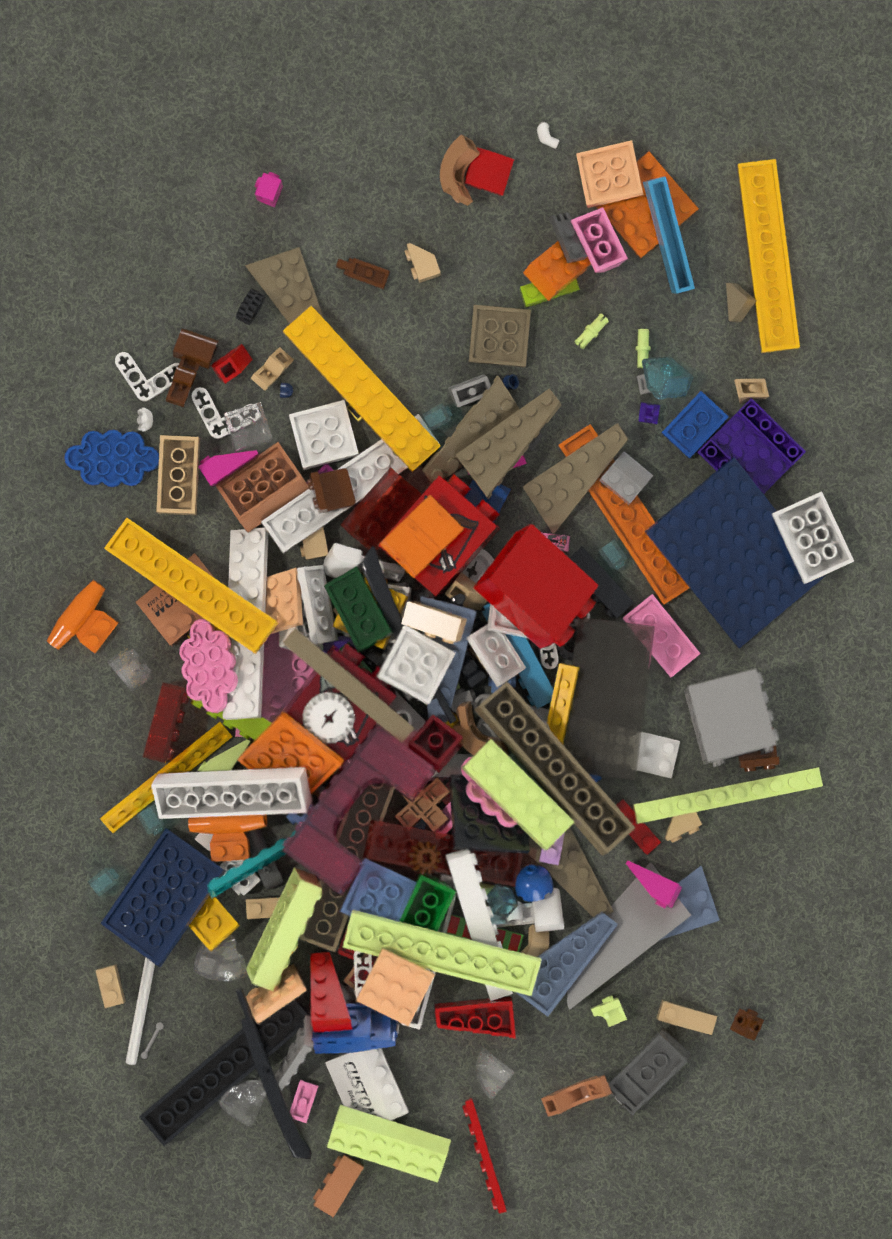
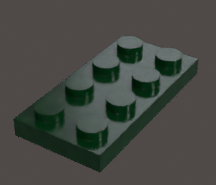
[324,566,393,653]

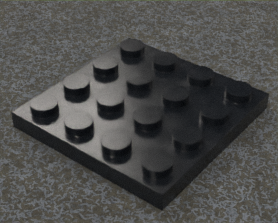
[449,774,530,854]

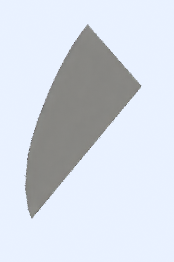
[567,862,691,1010]

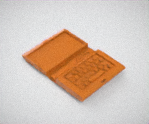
[380,495,464,578]

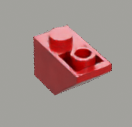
[210,344,253,384]

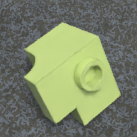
[591,995,627,1027]

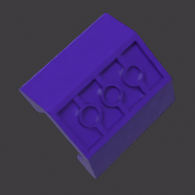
[697,398,806,494]

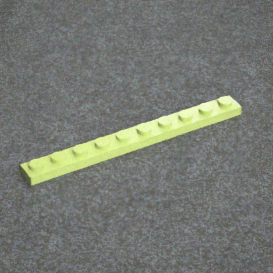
[633,768,823,824]

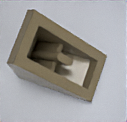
[726,283,756,323]

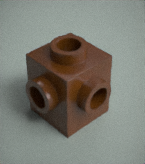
[730,1008,764,1041]

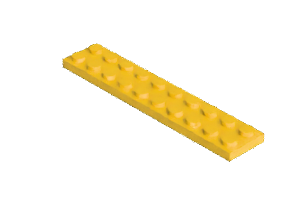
[737,159,800,353]
[283,306,441,472]
[104,518,278,654]

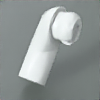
[537,122,560,149]

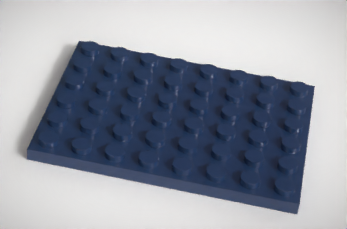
[645,457,827,648]

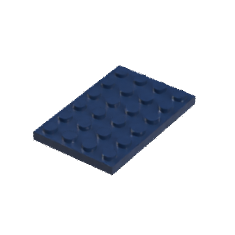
[101,828,226,967]

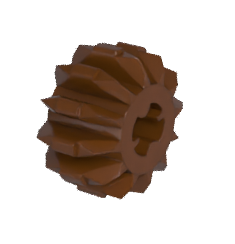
[408,841,441,874]

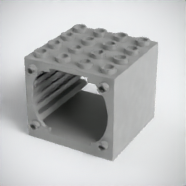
[684,669,779,767]

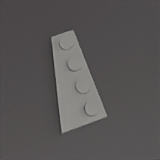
[275,1015,314,1092]

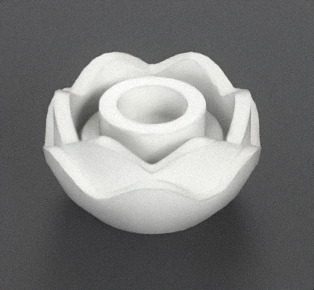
[137,408,153,432]

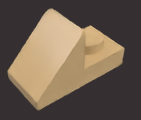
[734,379,769,404]

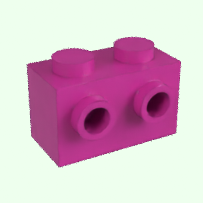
[255,172,283,207]

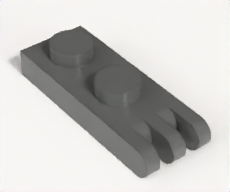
[550,212,587,263]

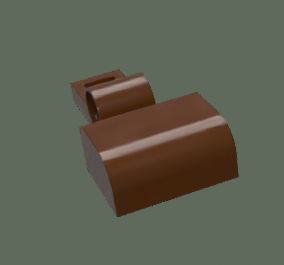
[166,328,219,407]

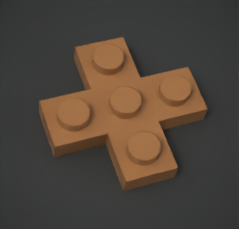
[395,776,450,832]

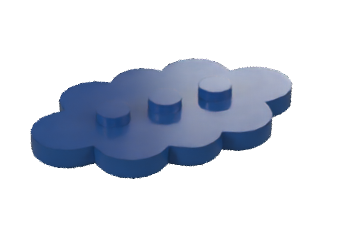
[64,430,159,487]

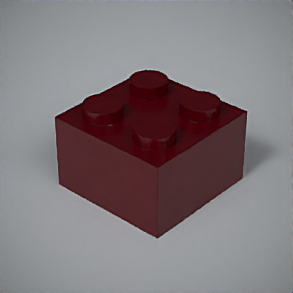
[408,714,463,773]

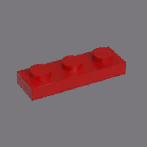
[616,799,661,855]

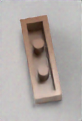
[313,1153,364,1217]

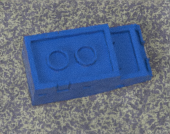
[312,1003,399,1054]

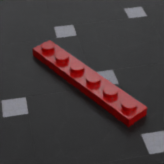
[462,1098,507,1214]

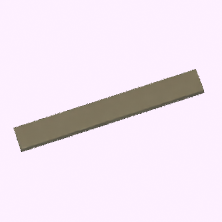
[282,628,414,743]

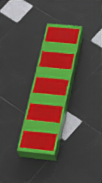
[446,914,524,953]

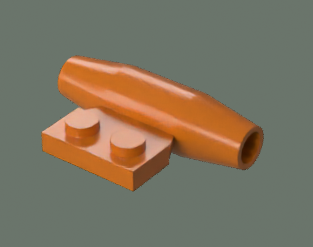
[47,580,119,653]
[188,814,267,862]

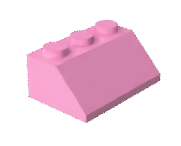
[571,208,628,273]

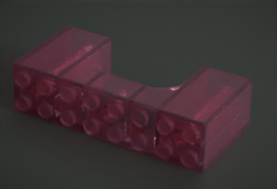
[283,725,436,896]

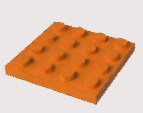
[595,152,699,259]
[237,711,344,794]

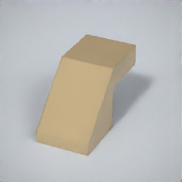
[251,348,294,390]
[521,924,549,957]

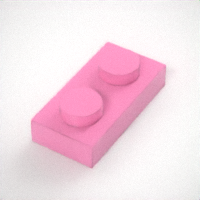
[290,1080,319,1123]

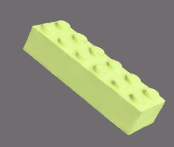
[462,740,574,850]
[246,867,323,991]
[327,1105,451,1182]

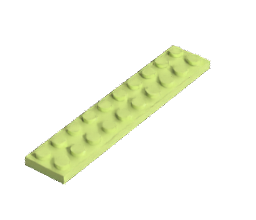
[343,910,541,996]

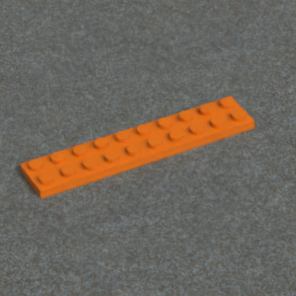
[558,424,689,605]

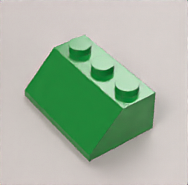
[399,872,456,931]

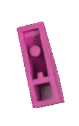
[198,450,259,487]
[626,860,682,909]

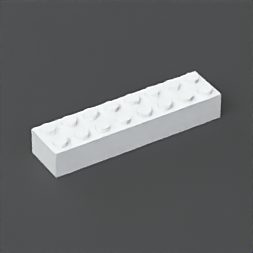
[151,767,312,819]

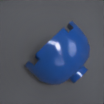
[515,865,554,902]

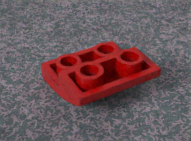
[464,147,514,196]

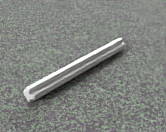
[126,957,155,1065]

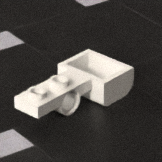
[323,543,405,582]
[490,888,564,932]

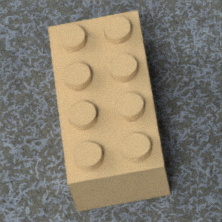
[156,435,200,515]

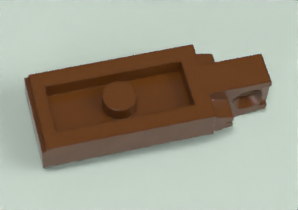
[336,258,390,290]

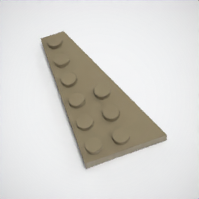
[245,247,324,324]
[422,375,519,484]
[456,388,561,499]
[522,423,629,534]
[528,827,614,917]

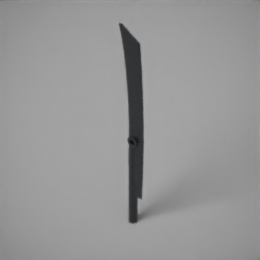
[360,546,457,724]
[236,988,312,1159]

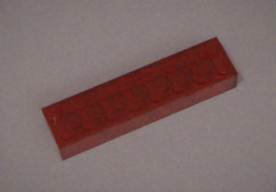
[363,820,523,887]

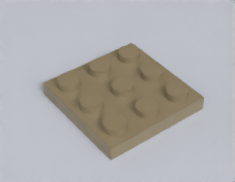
[469,305,531,368]

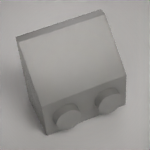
[599,452,653,505]

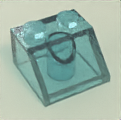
[642,356,694,399]

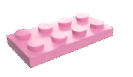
[622,594,701,678]

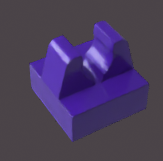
[638,402,660,424]

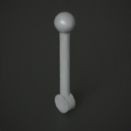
[141,1022,164,1059]

